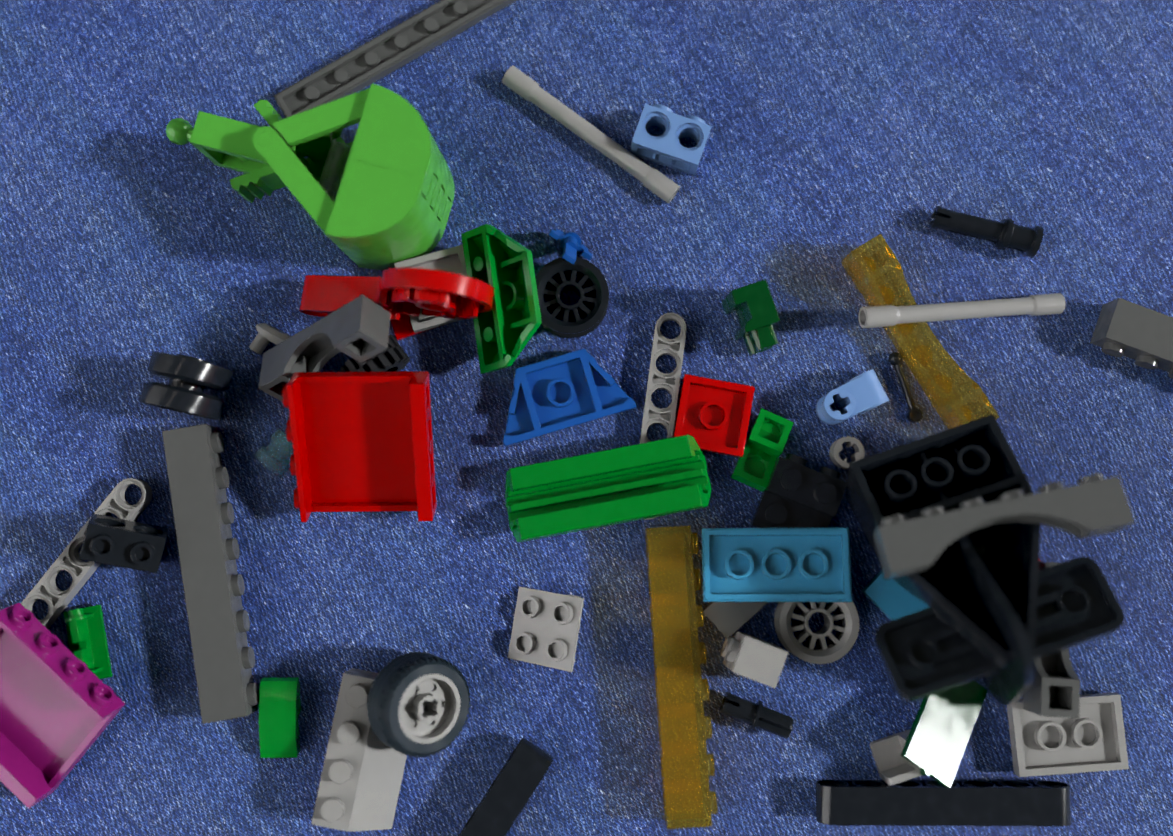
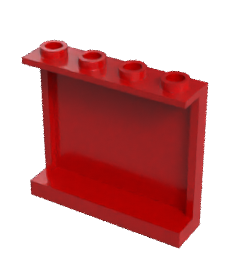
[282,371,437,522]

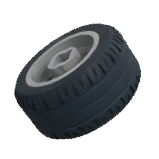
[367,652,470,757]

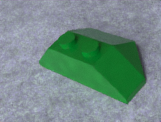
[461,224,542,374]

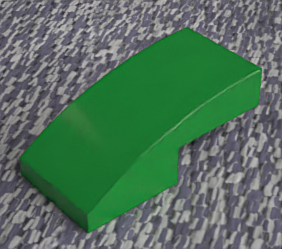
[730,408,794,492]
[259,677,301,758]

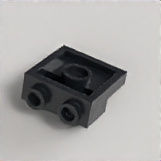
[751,453,847,528]

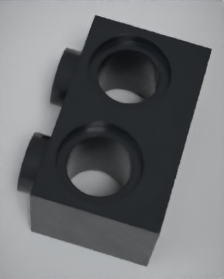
[79,513,169,574]

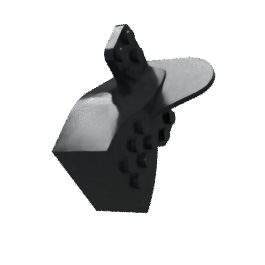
[845,414,1125,705]

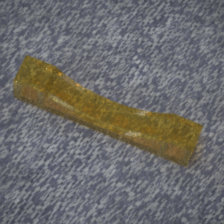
[841,234,1000,429]

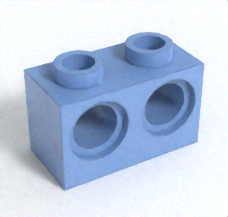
[630,103,712,176]

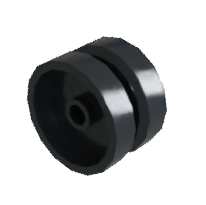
[139,351,233,421]

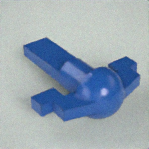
[548,229,593,264]

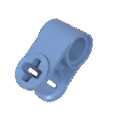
[816,369,890,425]

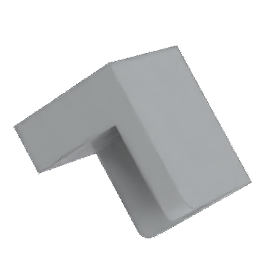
[869,729,922,785]

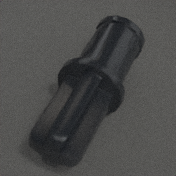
[719,691,793,738]

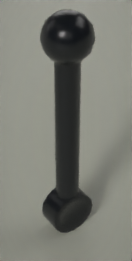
[888,352,923,422]

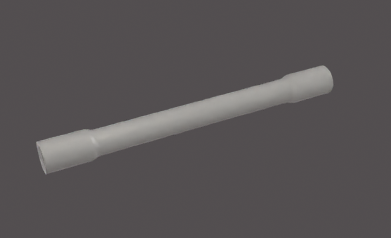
[502,65,680,204]
[858,293,1066,329]

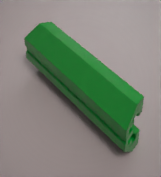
[505,435,712,543]

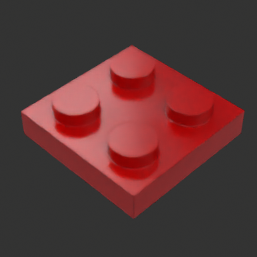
[673,374,755,457]

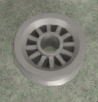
[774,601,860,664]

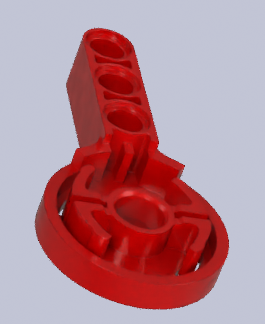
[299,267,494,320]

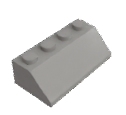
[311,668,407,832]

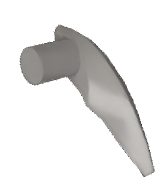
[249,323,292,354]

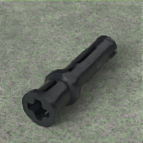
[930,206,1044,258]

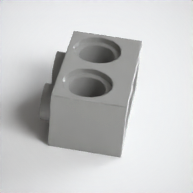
[720,630,788,689]

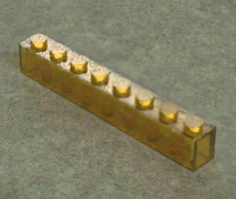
[645,525,718,829]

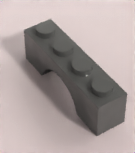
[258,295,390,402]
[1023,561,1080,718]

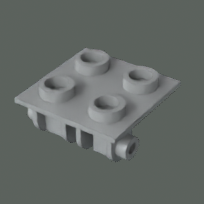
[507,586,584,672]

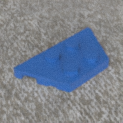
[503,348,637,447]

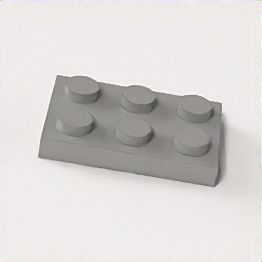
[1007,692,1129,777]

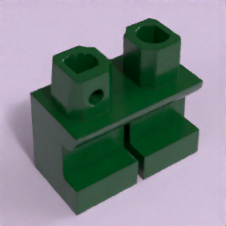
[722,279,780,356]

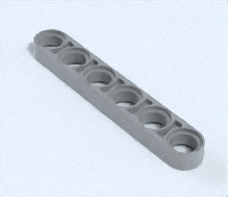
[640,313,687,520]
[21,478,152,629]

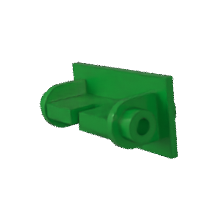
[64,605,113,679]

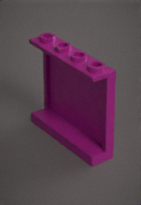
[0,603,125,809]

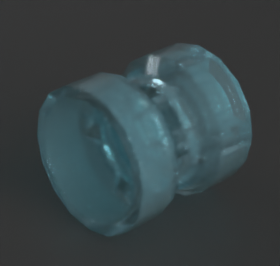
[254,427,294,478]

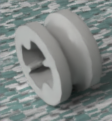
[829,436,865,469]

